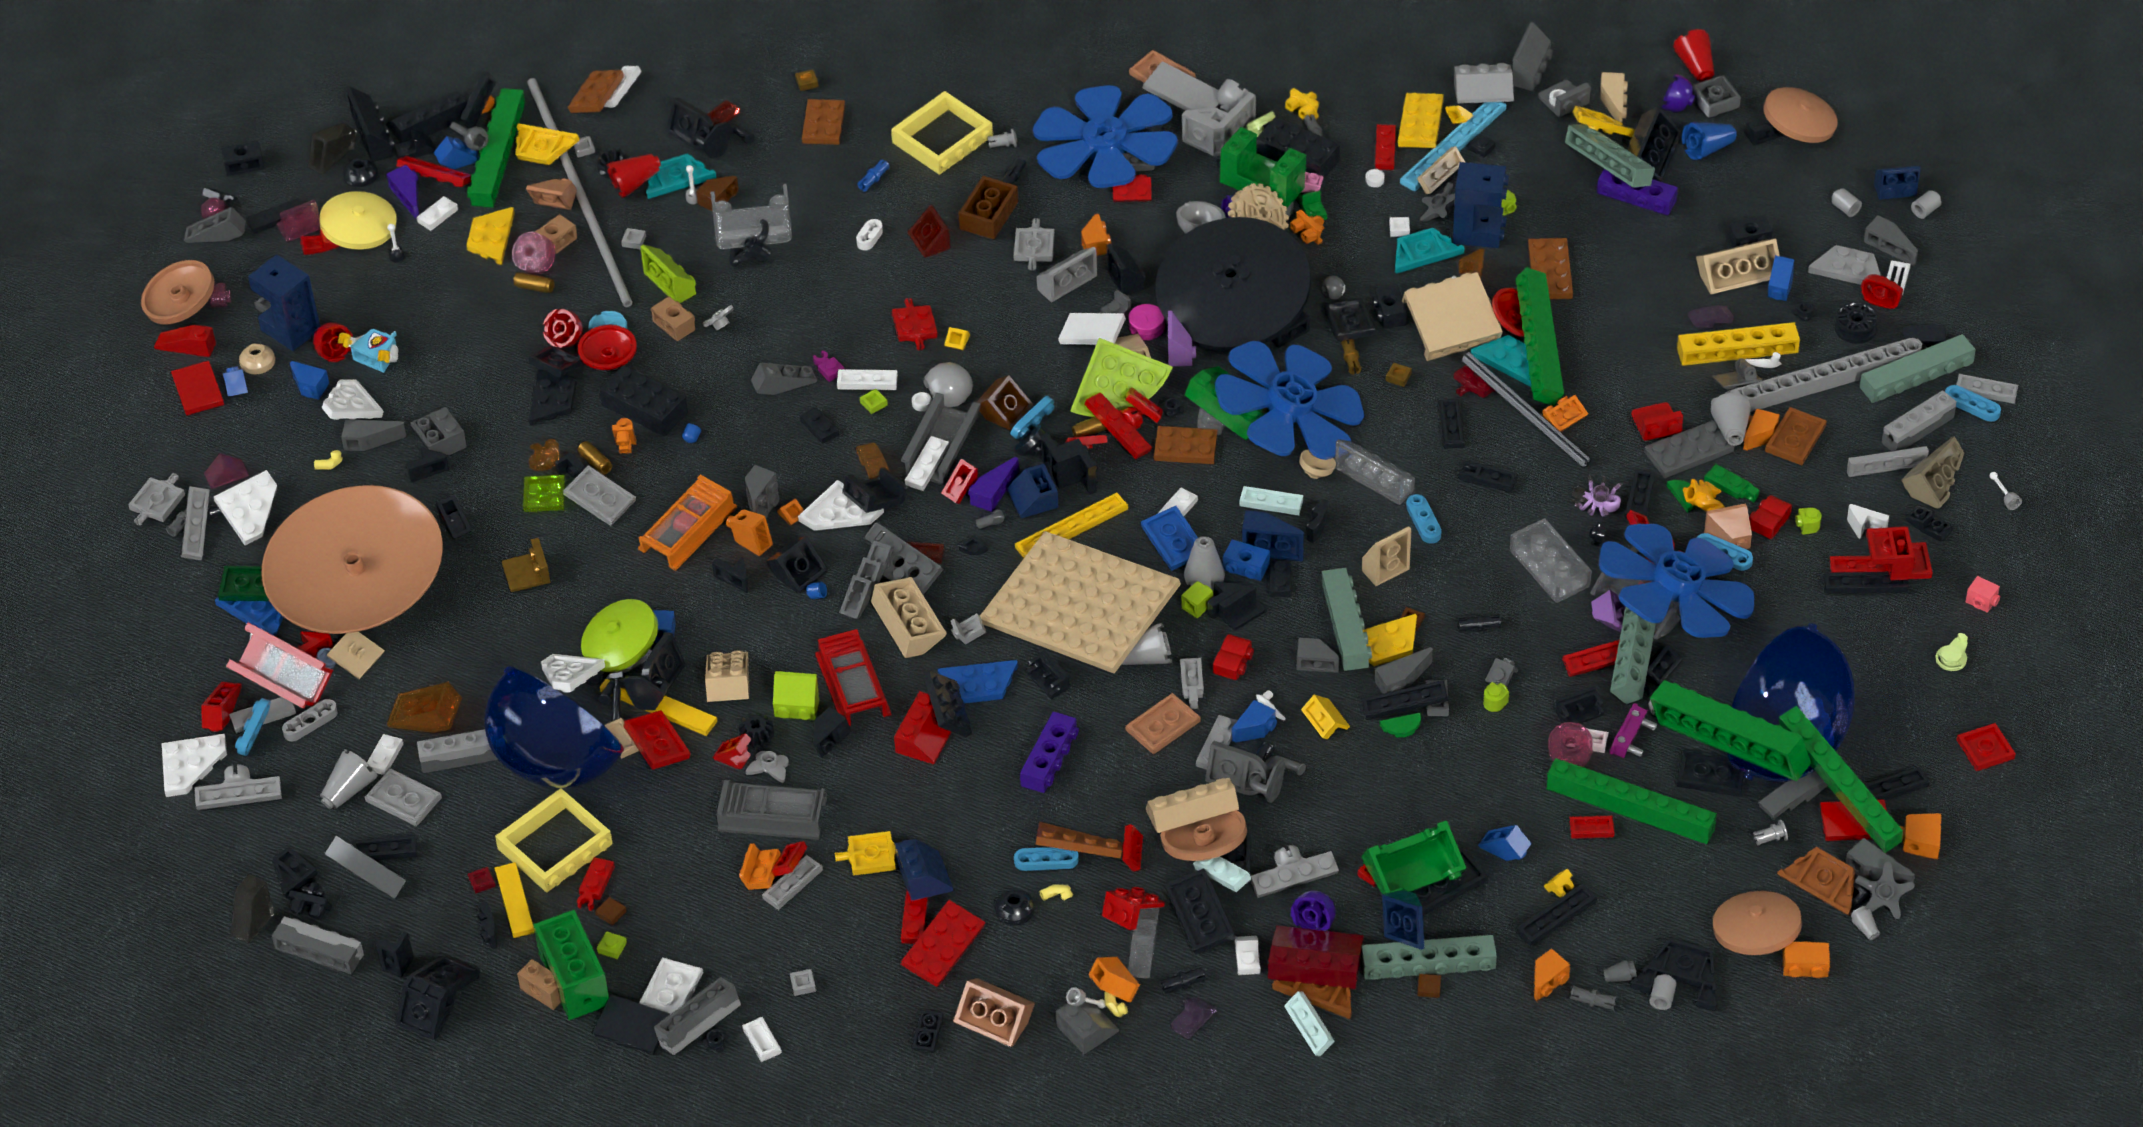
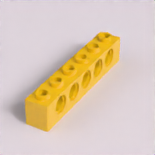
[1677,322,1800,366]

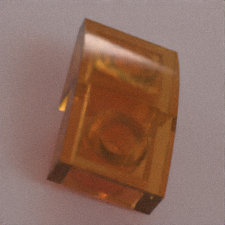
[856,442,890,479]

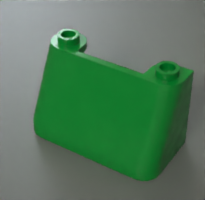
[1361,820,1466,894]

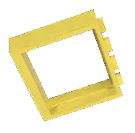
[891,91,993,175]
[495,788,612,892]

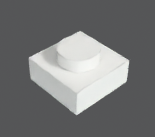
[1390,217,1410,237]

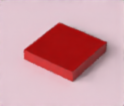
[1956,723,2016,771]

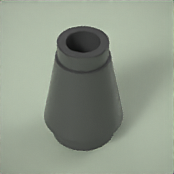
[1603,959,1637,982]

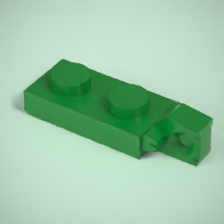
[1704,464,1759,503]

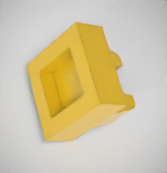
[1544,869,1574,898]

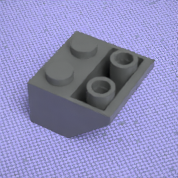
[410,407,466,455]
[745,465,780,519]

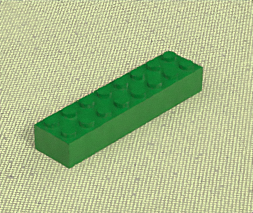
[1650,680,1811,781]

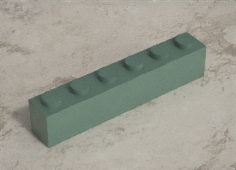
[1860,334,1976,403]
[1322,568,1372,671]

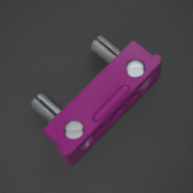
[1609,703,1657,758]

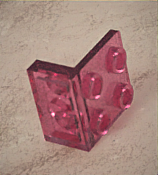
[277,200,321,242]

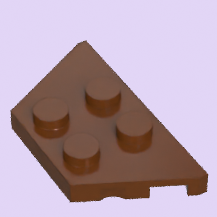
[1777,847,1855,916]
[1272,980,1351,1019]

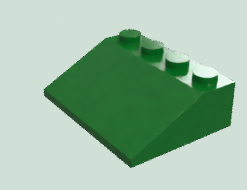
[1184,366,1269,441]

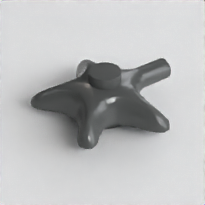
[1419,183,1455,222]
[1855,862,1914,919]

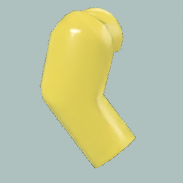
[314,450,343,470]
[1039,884,1073,901]
[1104,992,1128,1017]

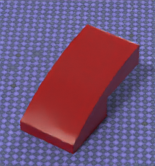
[300,230,339,255]

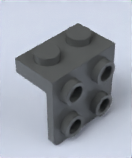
[1538,80,1591,118]

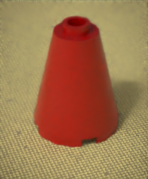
[1673,29,1714,82]
[606,154,661,198]

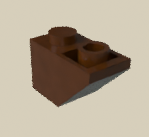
[696,176,739,213]

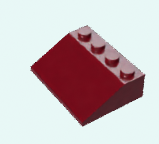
[1268,925,1364,989]

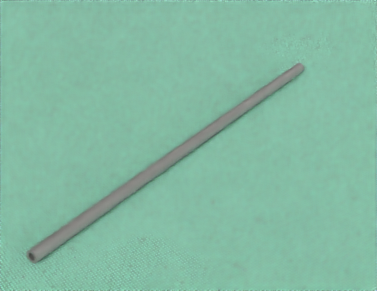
[527,78,633,307]

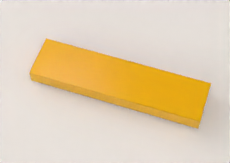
[495,862,535,938]

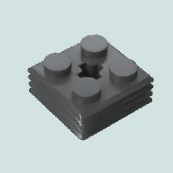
[1692,75,1741,117]

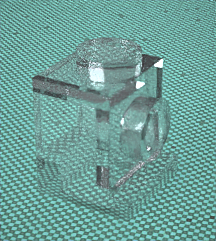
[1197,407,1227,435]

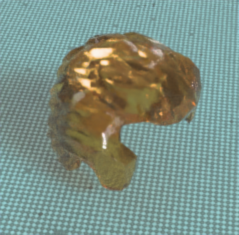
[528,438,560,471]

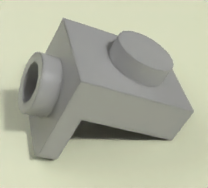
[951,614,986,645]

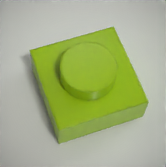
[860,389,888,414]
[597,931,627,959]

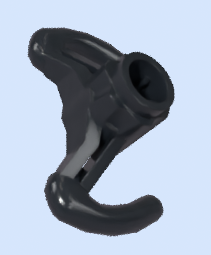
[729,219,771,267]

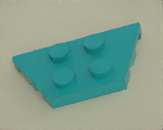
[646,154,717,199]
[1395,228,1465,274]
[1471,335,1531,387]

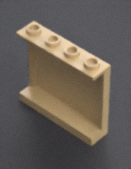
[1402,272,1502,361]

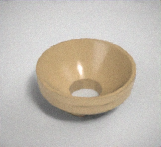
[239,344,275,374]
[1299,449,1336,479]

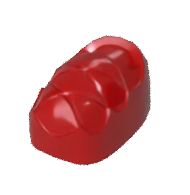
[1861,274,1903,309]

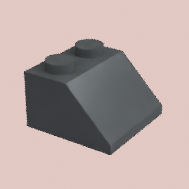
[1056,1002,1119,1055]

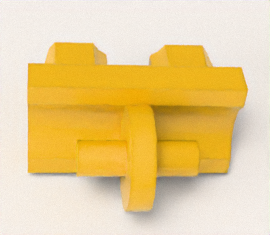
[1285,88,1319,120]

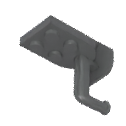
[1205,741,1306,803]

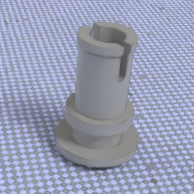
[988,129,1017,148]
[1753,819,1788,845]

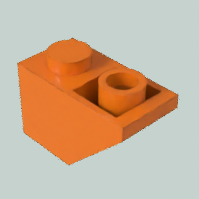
[1081,214,1111,256]
[1743,408,1780,450]
[1534,949,1570,1001]
[1089,957,1140,1002]

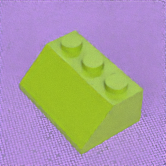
[640,245,696,303]

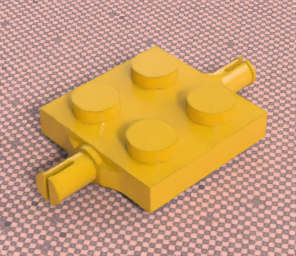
[835,831,896,875]

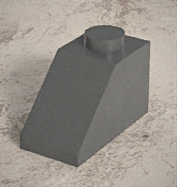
[1297,638,1339,673]

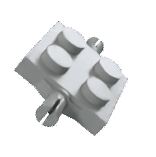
[1014,218,1055,270]
[128,473,185,525]

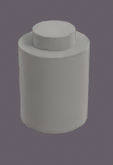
[1832,188,1862,217]
[1911,190,1941,218]
[1649,974,1676,1010]

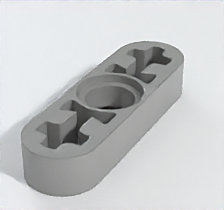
[282,699,338,741]

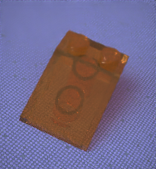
[387,682,462,733]

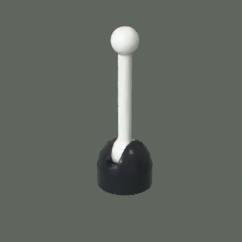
[388,224,405,263]

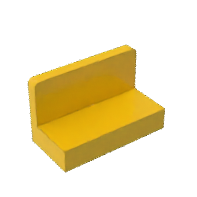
[1301,695,1350,739]

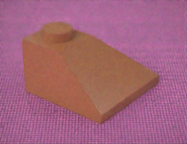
[526,178,577,210]
[1704,503,1752,549]

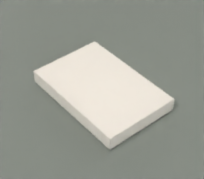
[1058,313,1126,345]
[639,957,703,1014]

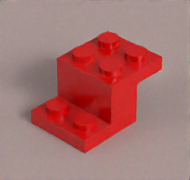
[1866,527,1933,580]

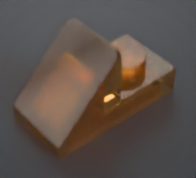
[1459,248,1485,280]

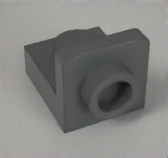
[1100,290,1131,316]

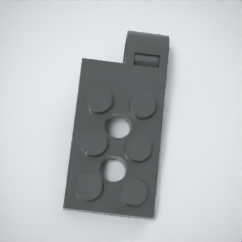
[863,522,943,595]

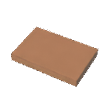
[1129,50,1196,83]
[1126,693,1201,755]

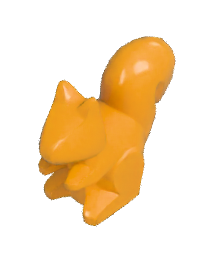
[1683,479,1725,511]

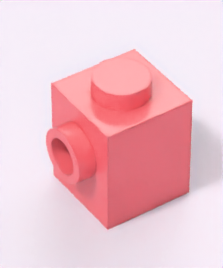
[1966,576,2000,613]

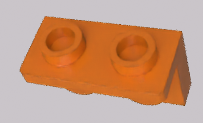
[1542,395,1588,432]
[739,843,781,890]

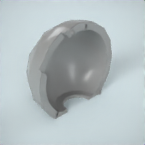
[1176,201,1226,233]
[924,362,973,407]

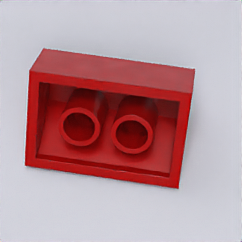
[894,691,951,764]

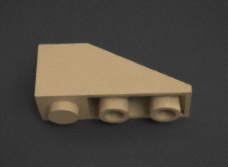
[1600,72,1628,123]

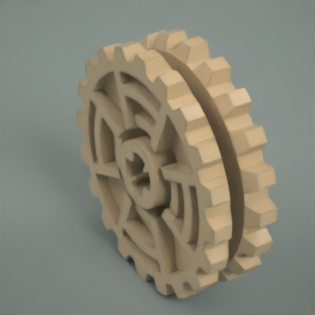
[1228,183,1289,229]

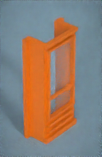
[638,475,737,571]

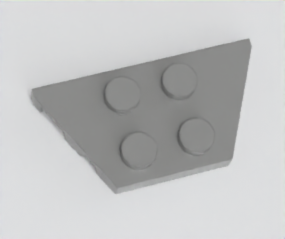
[1808,245,1881,285]

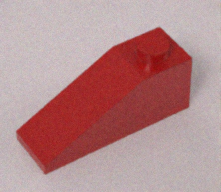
[154,325,216,357]
[201,682,242,732]

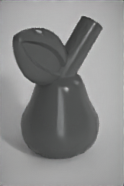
[450,122,488,151]

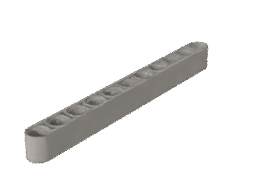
[1725,338,1922,412]

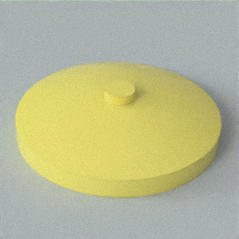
[320,192,396,249]

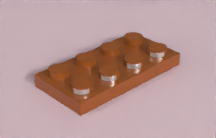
[1528,238,1573,299]

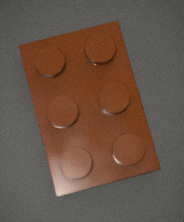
[568,70,625,113]
[802,99,845,145]
[1765,407,1827,465]
[1154,426,1218,464]

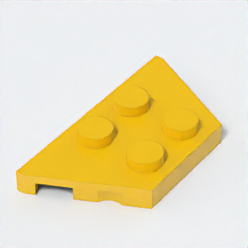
[1572,105,1635,137]
[515,123,580,165]
[467,207,515,265]
[1363,614,1417,666]

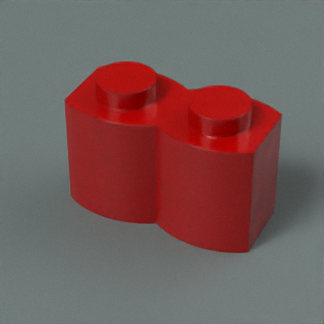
[1749,495,1792,539]
[1213,634,1254,680]

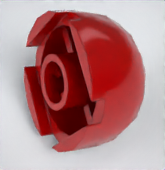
[543,309,583,348]
[313,322,353,362]

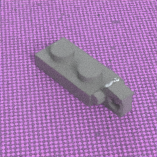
[1180,658,1203,709]

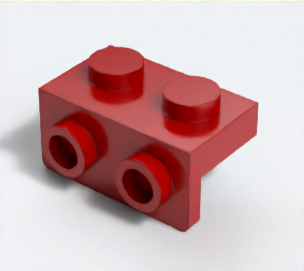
[1113,175,1151,202]

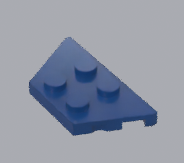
[215,598,283,636]
[938,660,1018,703]

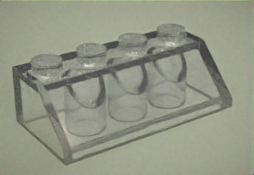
[1335,439,1415,505]

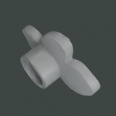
[703,305,734,330]
[746,751,789,783]

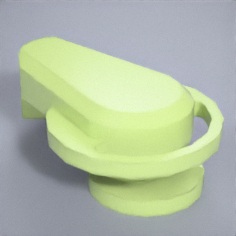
[1246,111,1275,137]
[1935,633,1968,671]

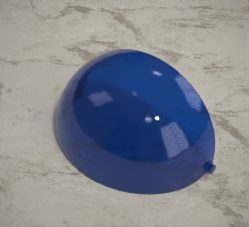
[1727,623,1855,782]
[485,666,624,788]

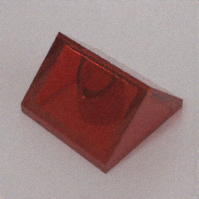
[907,204,950,258]

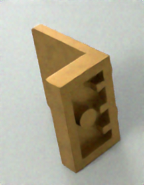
[502,538,550,592]

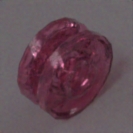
[512,232,556,275]
[1548,722,1593,767]

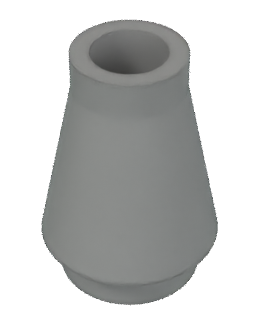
[1851,906,1880,940]

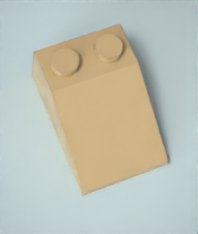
[1362,527,1411,586]

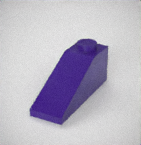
[387,165,419,220]
[968,457,1019,512]

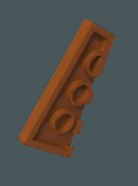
[1035,821,1123,858]

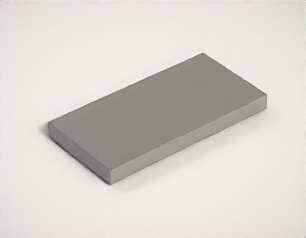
[1143,61,1220,111]

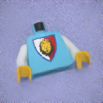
[338,328,398,373]

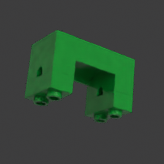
[1220,127,1306,208]
[533,910,609,1020]

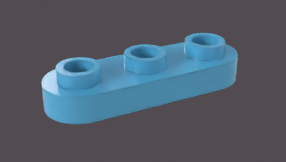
[1945,385,2001,422]
[1010,396,1055,440]
[1406,494,1441,543]
[1697,533,1753,571]
[235,698,271,756]
[1014,847,1079,871]

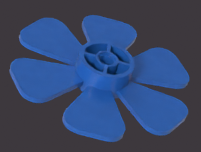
[1033,85,1178,188]
[1215,341,1364,460]
[1599,524,1754,638]

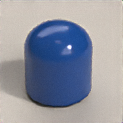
[682,423,702,443]
[806,582,827,599]

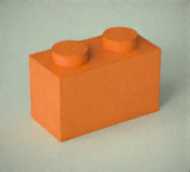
[1782,942,1830,978]

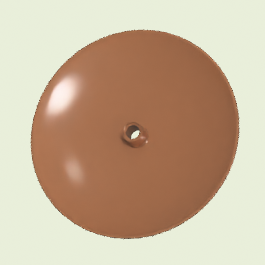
[262,485,443,634]

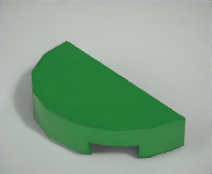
[1667,480,1695,513]
[1380,713,1421,738]

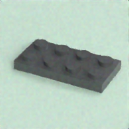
[1644,420,1735,478]

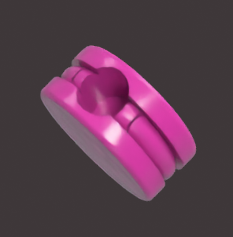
[1129,304,1165,340]

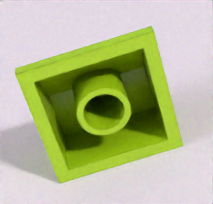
[773,671,820,720]

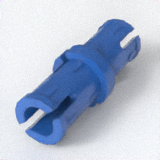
[857,159,890,191]

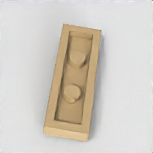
[1417,146,1465,194]

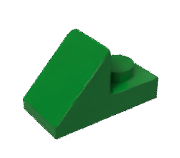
[1296,191,1327,220]

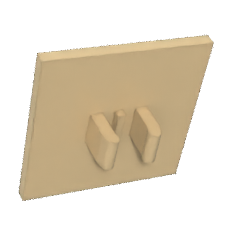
[327,632,385,680]

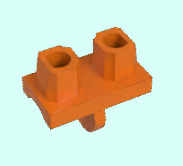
[1290,210,1324,245]
[612,418,636,454]

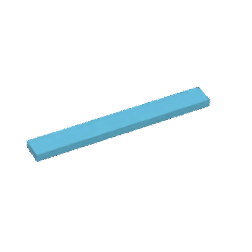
[1400,102,1506,191]

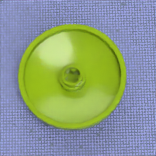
[581,599,658,672]

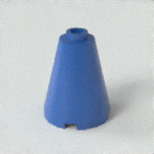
[1682,122,1737,160]

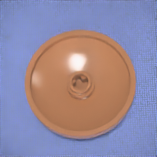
[1763,87,1838,143]
[141,260,215,324]
[1161,810,1247,861]
[1713,891,1802,955]

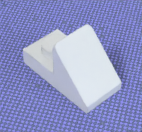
[1847,504,1889,539]
[1235,936,1260,975]

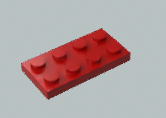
[901,900,985,987]

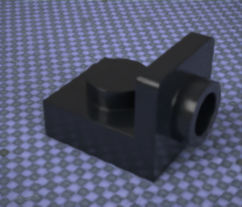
[555,452,585,478]

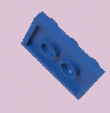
[1141,506,1198,571]

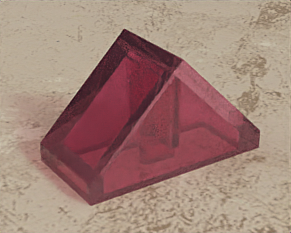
[204,453,249,489]

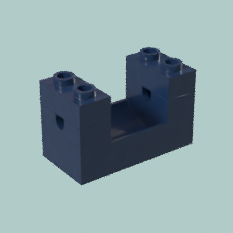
[1453,162,1509,248]
[248,254,320,351]

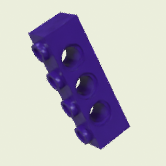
[1597,169,1678,215]
[1020,711,1079,793]

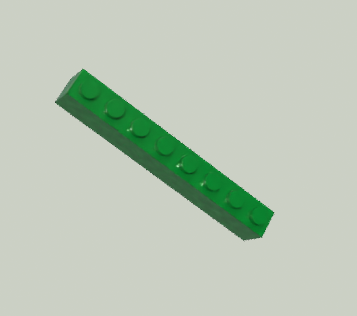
[467,88,525,207]
[1516,267,1564,406]
[1779,706,1903,853]
[1546,758,1717,844]

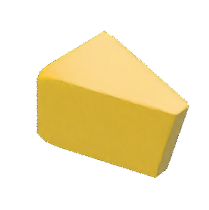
[1445,105,1473,124]
[944,327,970,350]

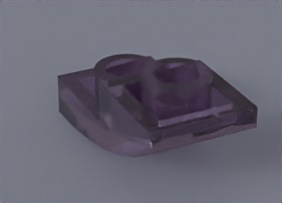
[1688,306,1734,328]

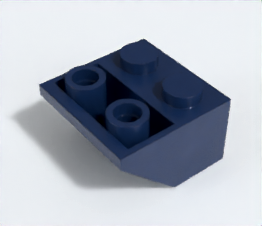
[1874,166,1921,200]
[1007,464,1059,518]

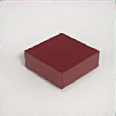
[467,867,496,894]

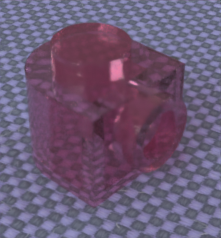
[201,197,225,219]
[210,283,231,307]

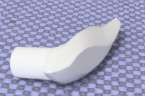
[1745,352,1781,368]
[1256,690,1286,721]

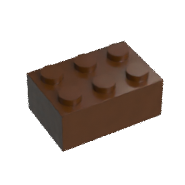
[959,176,1018,239]

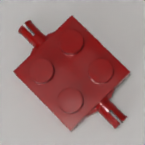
[892,298,937,350]

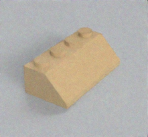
[1696,239,1780,294]
[871,577,946,658]
[1146,778,1239,833]

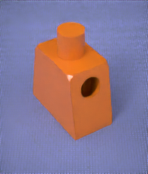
[726,510,773,556]
[1900,813,1941,859]

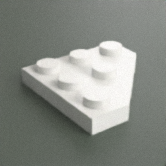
[322,380,384,420]
[214,470,277,545]
[798,480,884,530]
[541,654,605,692]
[162,734,227,797]

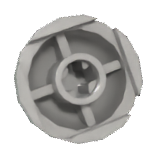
[1217,79,1249,113]

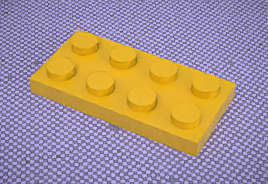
[1398,93,1444,148]

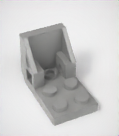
[1182,92,1256,156]

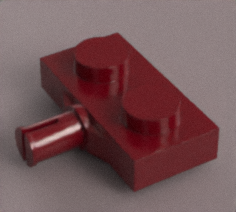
[1454,365,1495,398]

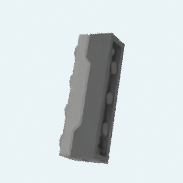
[1882,390,1957,451]
[417,727,506,773]
[272,916,364,975]
[654,977,741,1055]

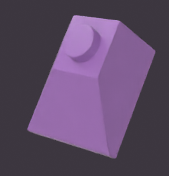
[1168,311,1196,366]
[1591,590,1626,632]

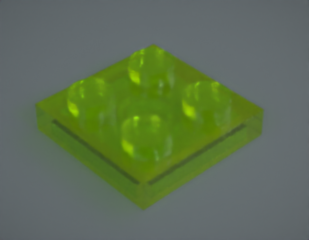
[523,475,565,512]

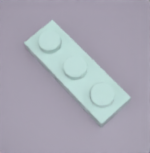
[1240,486,1303,515]
[1193,856,1251,892]
[1284,991,1335,1056]

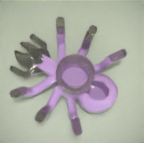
[1571,475,1622,517]

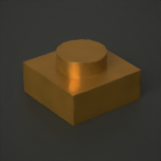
[795,70,818,91]
[1386,363,1412,387]

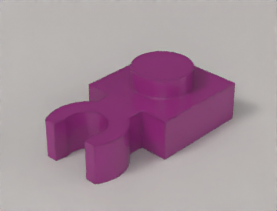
[813,350,845,382]

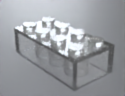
[1510,518,1592,603]

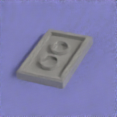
[563,465,636,526]
[365,768,442,827]

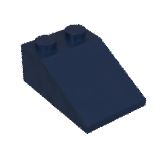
[1242,510,1304,562]
[1382,890,1425,950]

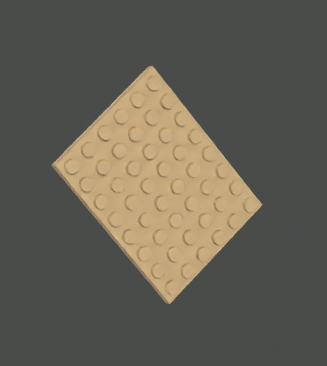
[980,531,1181,673]

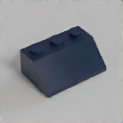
[895,839,953,901]

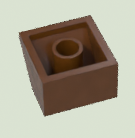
[976,375,1034,430]

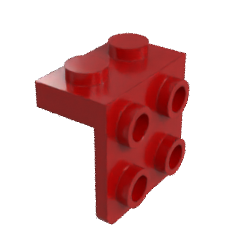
[1631,402,1683,441]
[1102,887,1165,930]

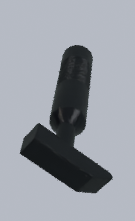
[606,672,625,721]

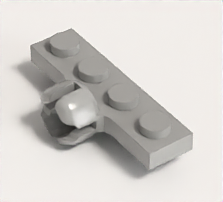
[195,765,282,810]
[1251,845,1339,898]

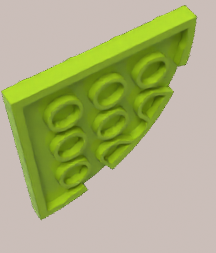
[1070,338,1173,417]

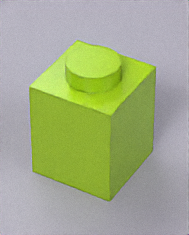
[1181,581,1213,618]

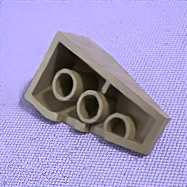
[1902,436,1964,508]

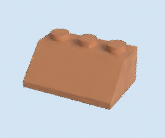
[953,978,1035,1047]

